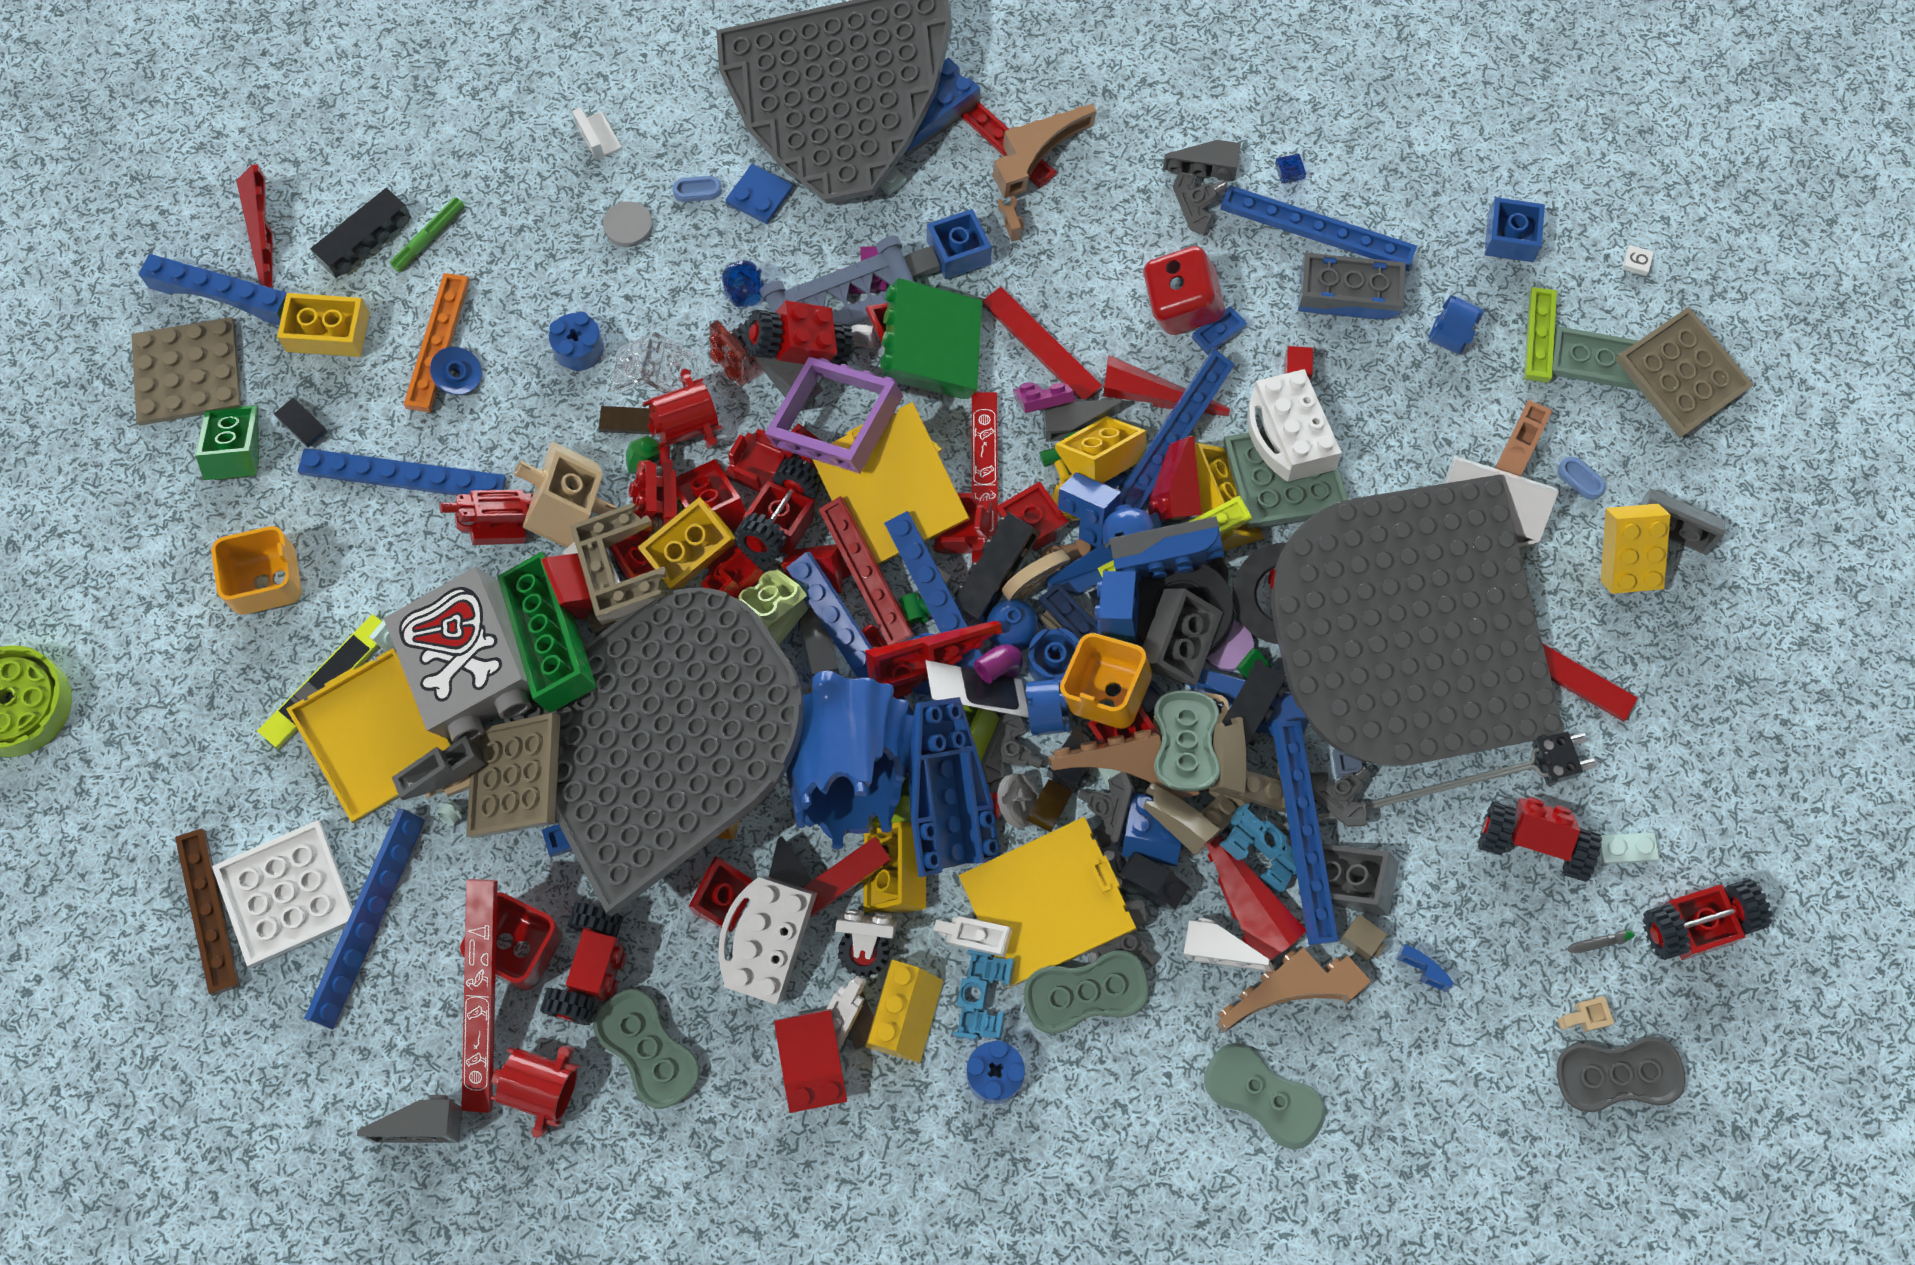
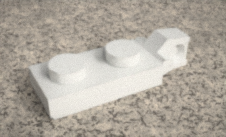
[933,916,1013,957]
[826,975,867,1051]

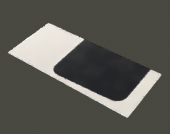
[925,660,1029,718]

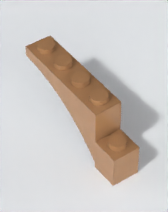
[992,104,1097,198]
[1047,729,1199,799]
[1216,947,1371,1033]

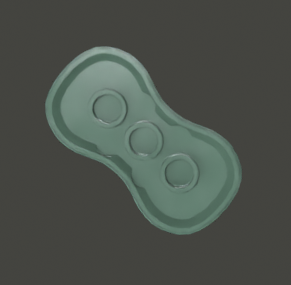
[1154,690,1220,792]
[1024,950,1149,1034]
[593,989,700,1109]
[1204,1043,1326,1149]

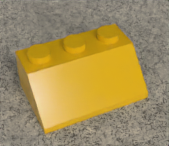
[1055,416,1146,483]
[638,497,736,590]
[863,821,926,913]
[865,960,944,1063]

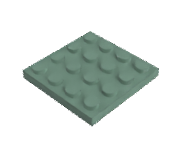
[1223,430,1348,529]

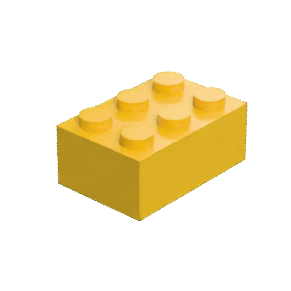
[277,293,370,357]
[1601,504,1670,594]

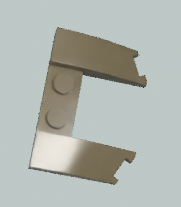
[570,503,667,625]
[1209,717,1286,813]
[1143,783,1253,856]

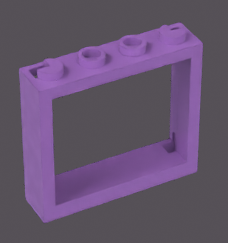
[765,357,903,474]

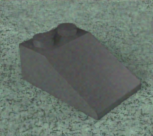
[1298,844,1399,916]
[357,1095,462,1143]

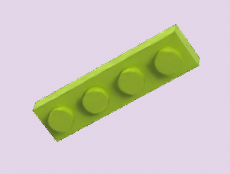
[1524,287,1557,383]

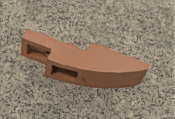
[1495,400,1552,477]

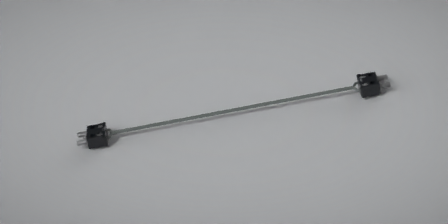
[1100,731,1597,895]

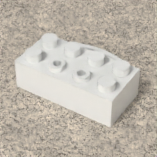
[1247,369,1342,482]
[1444,455,1558,546]
[719,875,817,1005]

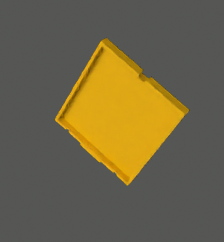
[812,402,970,565]
[287,648,451,824]
[959,816,1137,988]

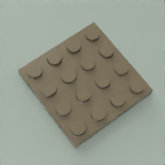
[1615,307,1753,438]
[131,317,241,426]
[466,713,560,838]

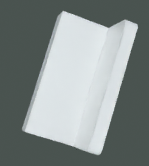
[572,107,621,160]

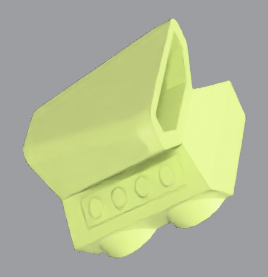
[738,569,808,645]

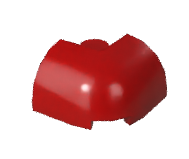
[701,544,764,599]

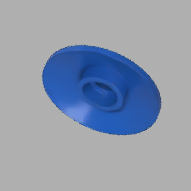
[430,347,482,395]

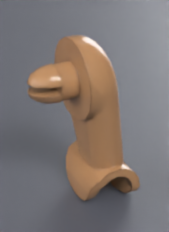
[1041,539,1092,563]

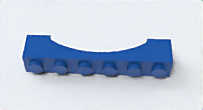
[138,253,287,326]

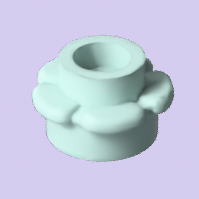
[436,801,462,826]

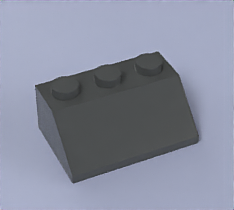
[1640,488,1726,555]
[1143,589,1223,686]

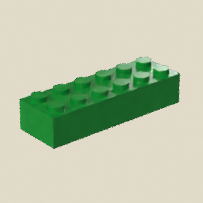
[497,551,597,713]

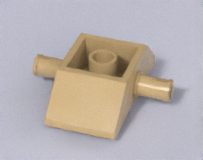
[514,441,616,548]

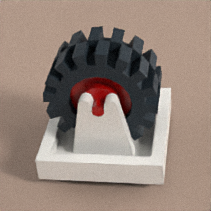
[835,909,898,978]

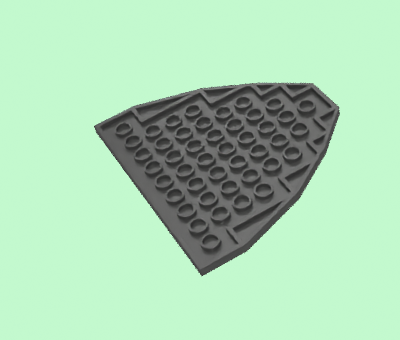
[716,0,953,204]

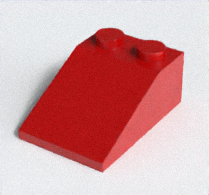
[1148,436,1202,522]
[676,459,746,530]
[774,1009,847,1113]

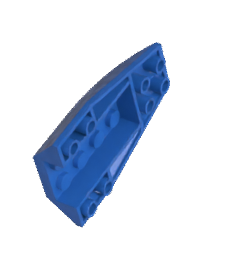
[908,697,1000,877]

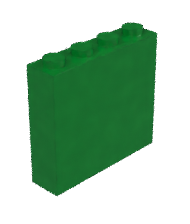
[880,278,982,399]

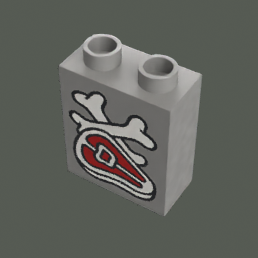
[383,567,532,743]

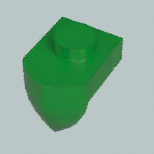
[626,435,660,474]

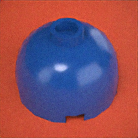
[1102,504,1155,551]
[987,599,1039,651]

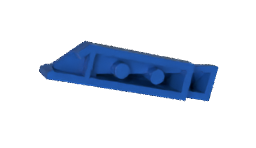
[1046,512,1163,596]
[1183,668,1309,736]

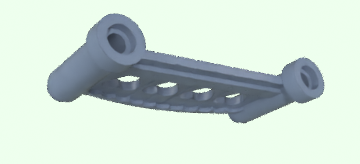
[759,235,914,327]

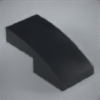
[273,398,328,448]

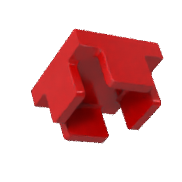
[725,428,794,493]
[996,481,1069,552]
[934,493,992,554]

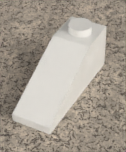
[1184,918,1273,972]

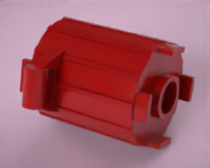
[642,369,722,449]
[491,1045,580,1138]

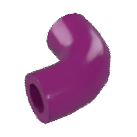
[974,644,1023,684]

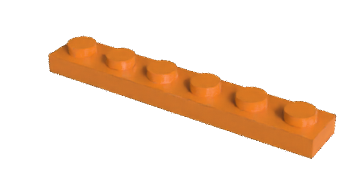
[404,273,470,413]

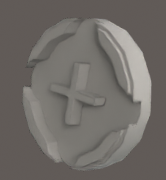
[603,201,653,247]
[997,773,1039,829]

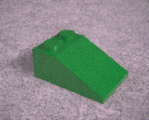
[195,405,259,480]

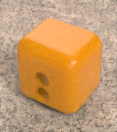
[211,526,302,615]
[1060,633,1152,729]

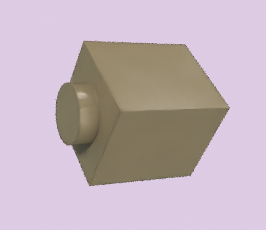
[1339,914,1387,961]

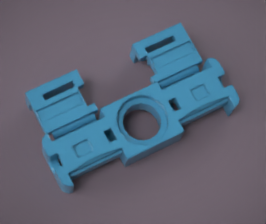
[1220,804,1297,893]
[952,949,1015,1041]

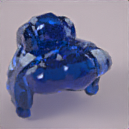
[722,260,764,307]

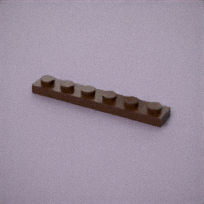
[175,828,240,996]

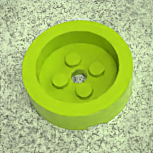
[0,645,72,757]

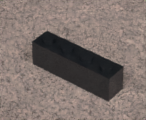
[310,187,411,278]
[954,512,1041,623]
[1212,661,1288,759]

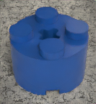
[1428,295,1484,355]
[549,311,604,371]
[1027,628,1079,681]
[1026,678,1070,736]
[966,1040,1025,1104]

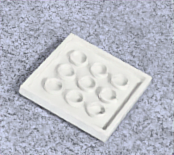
[212,820,353,968]

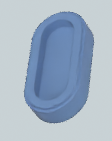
[672,176,722,202]
[1558,457,1605,500]

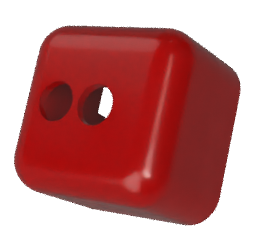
[1143,246,1225,335]
[460,892,563,991]

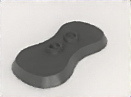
[1557,1037,1685,1112]

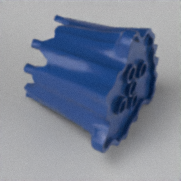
[786,671,913,850]

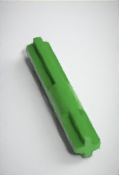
[390,197,464,272]

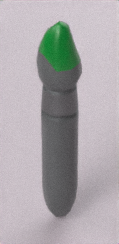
[1567,930,1635,953]

